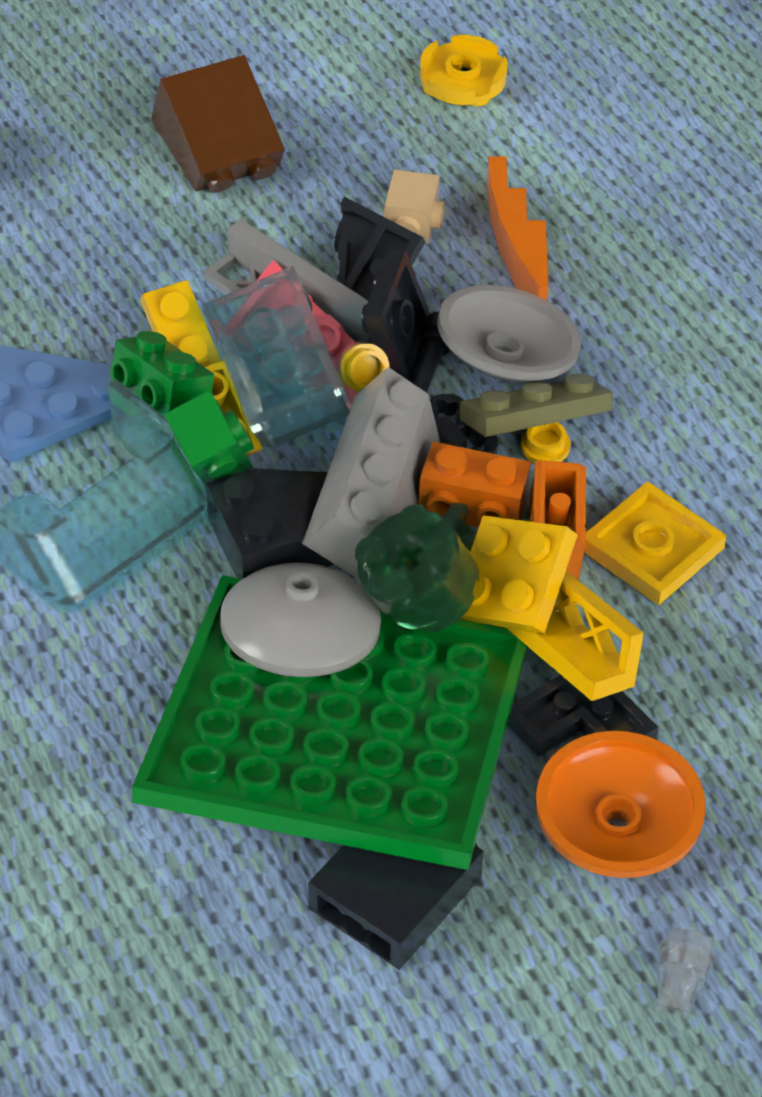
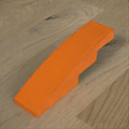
[487,156,548,300]

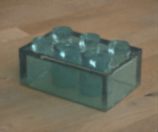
[203,265,353,450]

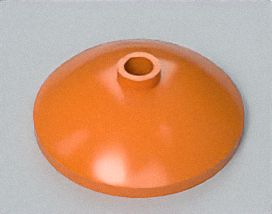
[536,731,705,878]

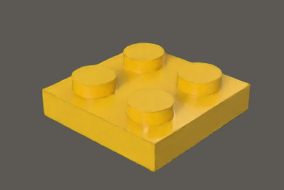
[584,481,727,606]
[449,516,578,634]

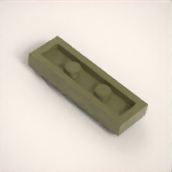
[460,374,613,437]

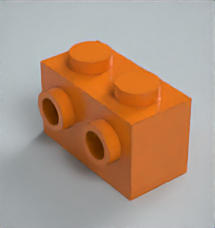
[418,441,532,527]

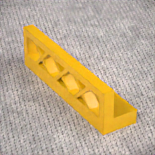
[507,570,643,701]

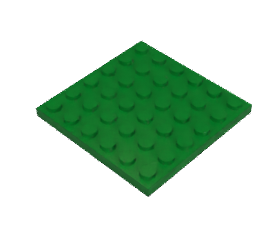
[132,575,528,870]

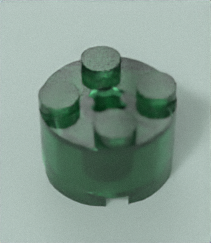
[355,504,479,633]

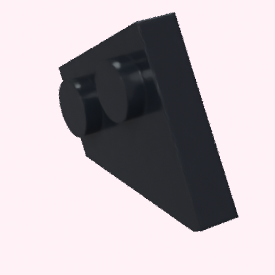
[337,196,425,301]

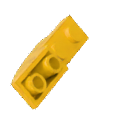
[140,280,263,456]

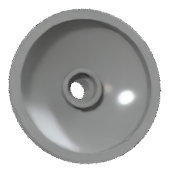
[437,285,581,383]
[220,563,381,677]

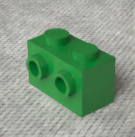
[109,331,214,436]
[164,390,255,486]

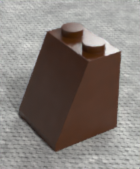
[151,55,285,193]

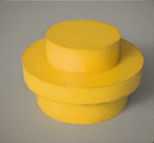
[340,343,389,392]
[521,422,571,463]

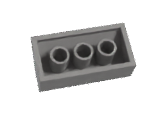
[302,367,441,595]

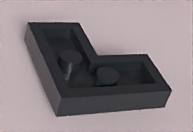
[508,675,659,757]

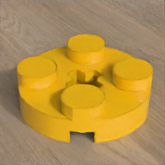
[420,34,508,107]

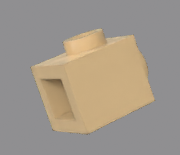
[384,169,445,243]

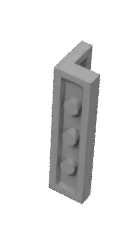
[203,219,373,344]

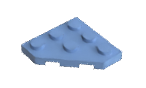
[0,345,130,463]

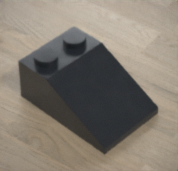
[206,468,334,579]

